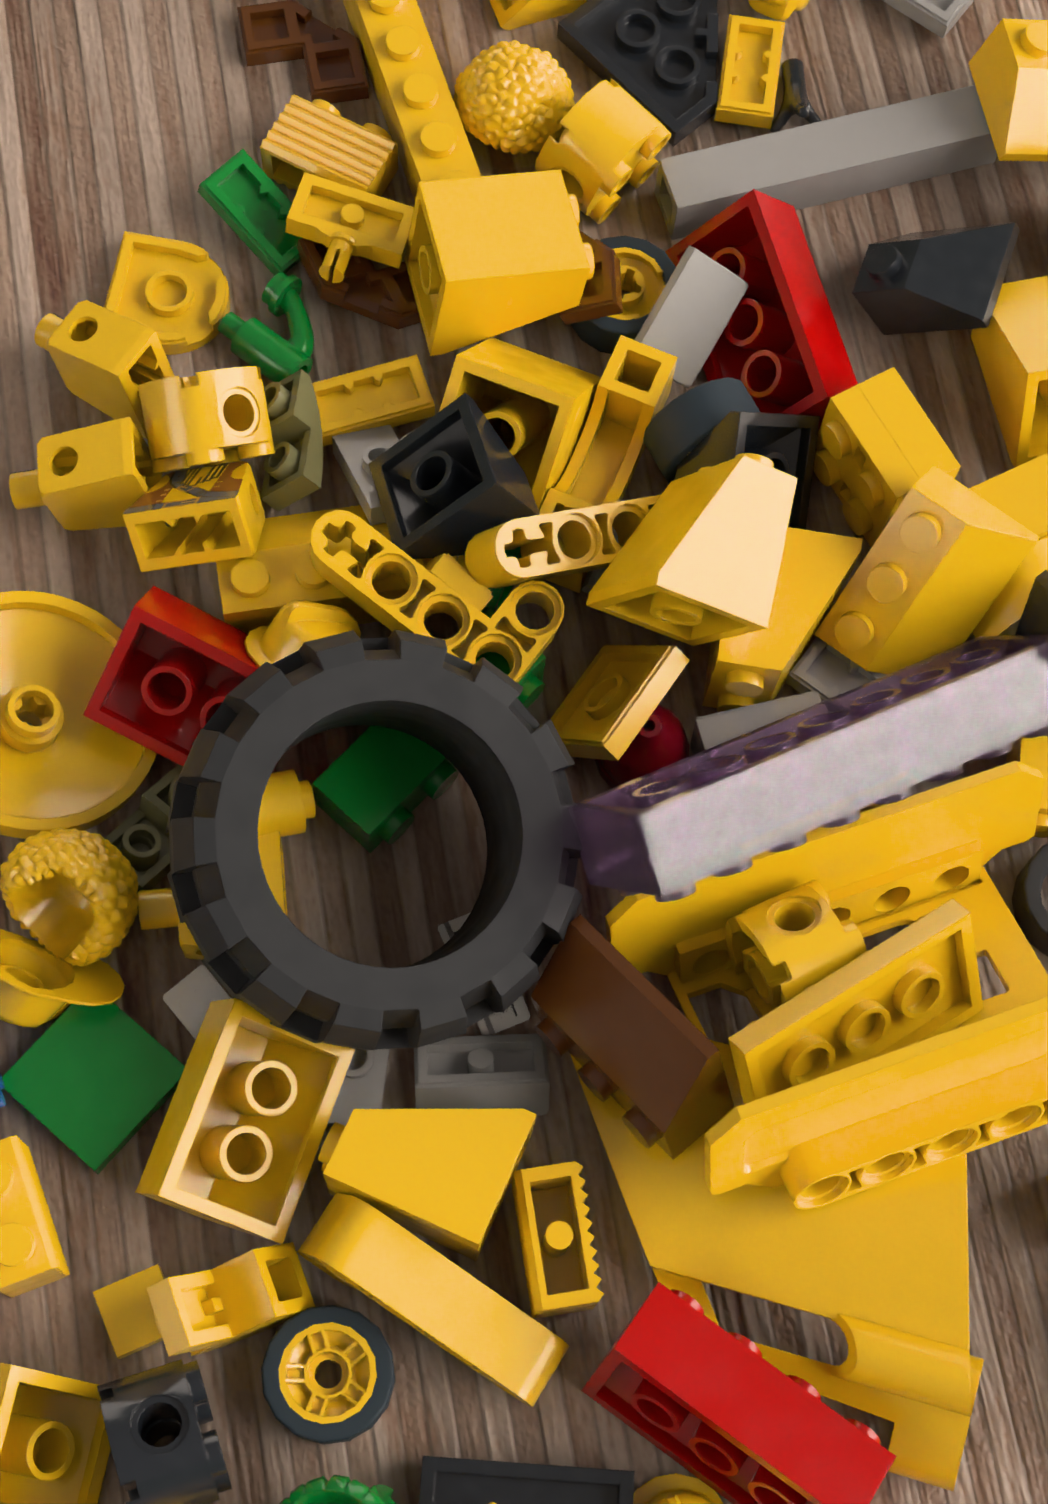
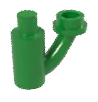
[218,272,314,382]

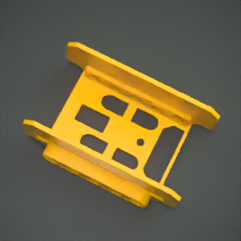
[605,761,1048,1210]

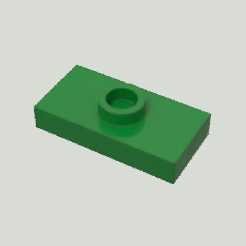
[197,149,301,276]

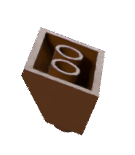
[530,914,734,1160]

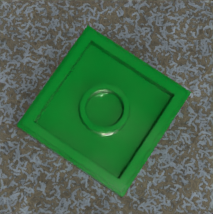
[2,1002,185,1174]

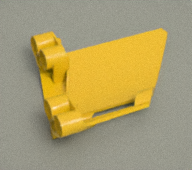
[570,1040,984,1491]

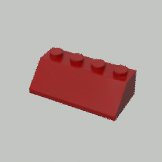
[665,189,858,431]
[581,1282,897,1504]

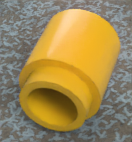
[258,769,316,837]

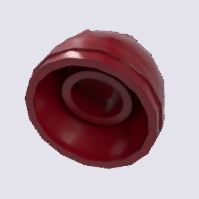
[595,704,690,799]

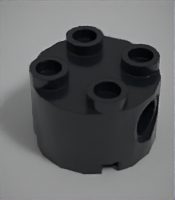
[97,1359,232,1504]

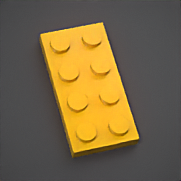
[728,899,984,1104]

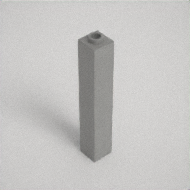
[654,85,997,240]

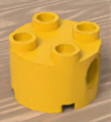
[535,79,672,224]
[138,366,275,474]
[726,880,867,1018]

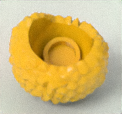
[453,40,575,155]
[0,827,139,966]

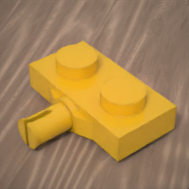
[285,172,414,283]

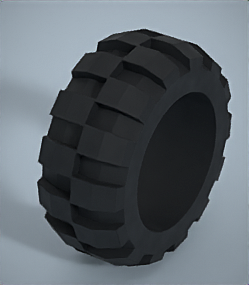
[166,630,589,1050]

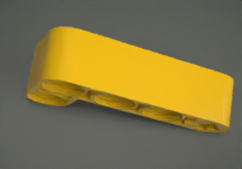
[465,495,661,588]
[310,510,565,683]
[297,1193,570,1407]

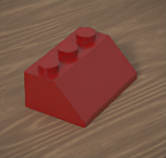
[83,586,282,773]

